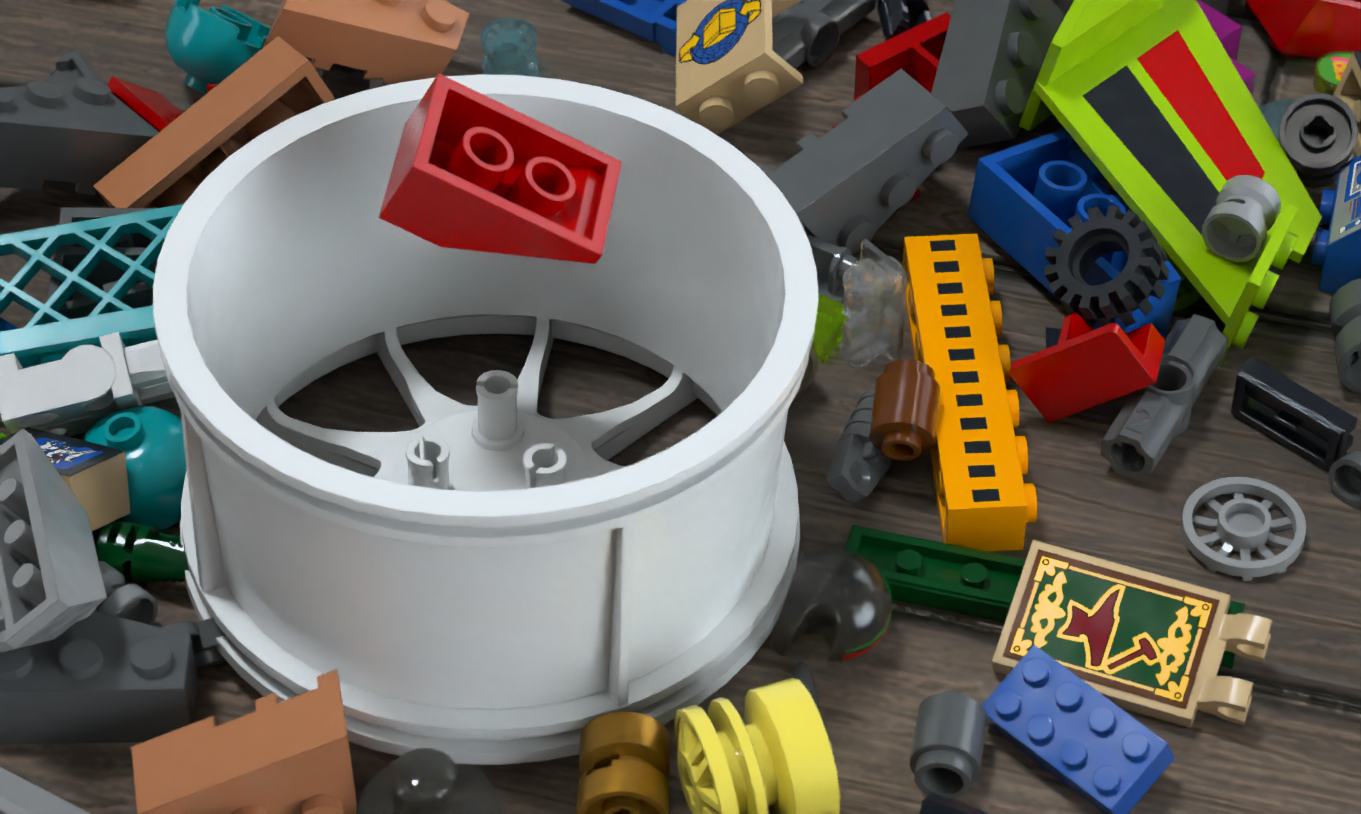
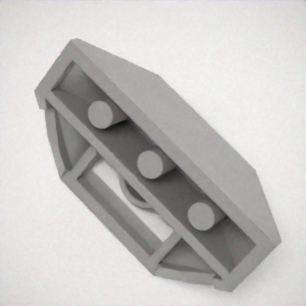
[0,428,107,653]

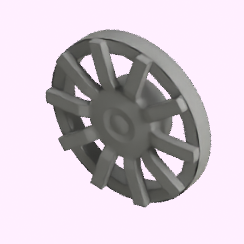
[1181,477,1306,581]

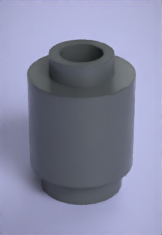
[909,691,988,799]

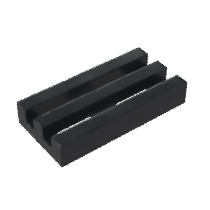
[1231,357,1358,471]

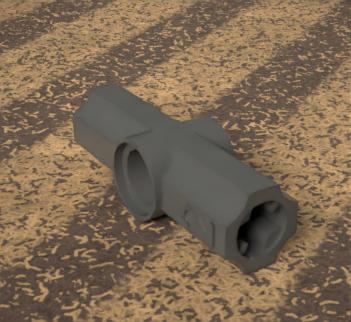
[772,0,876,69]
[1100,314,1227,480]

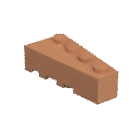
[93,36,336,208]

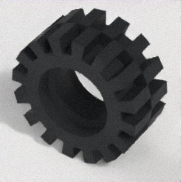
[1044,206,1169,329]

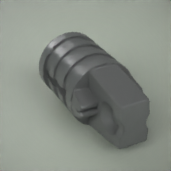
[826,389,894,504]

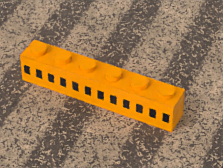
[902,233,1037,552]

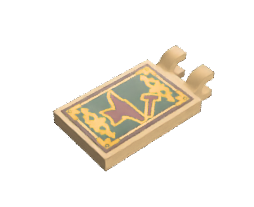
[992,540,1272,728]

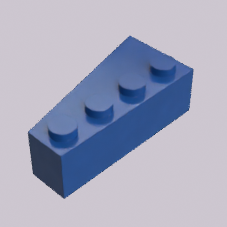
[967,129,1181,337]

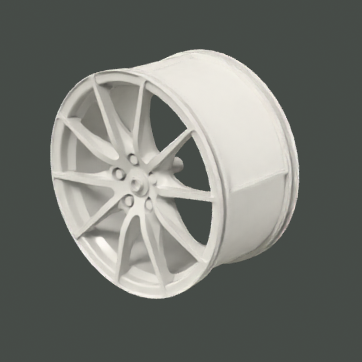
[153,74,818,765]

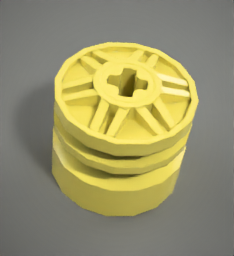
[674,678,840,814]

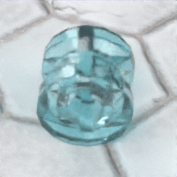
[480,18,539,77]

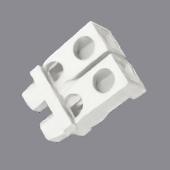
[0,332,175,437]

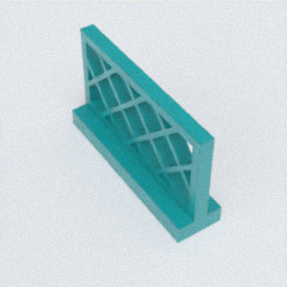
[0,204,184,369]

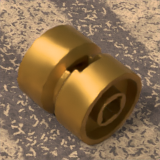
[576,712,671,814]

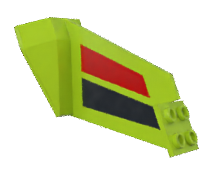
[1019,0,1322,367]

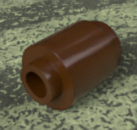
[869,359,940,461]

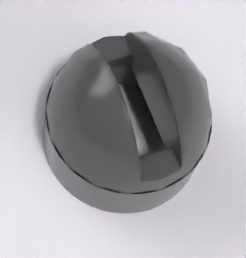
[1328,450,1361,507]

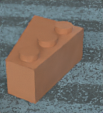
[262,0,470,85]
[131,669,358,814]

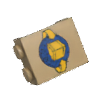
[676,0,803,135]

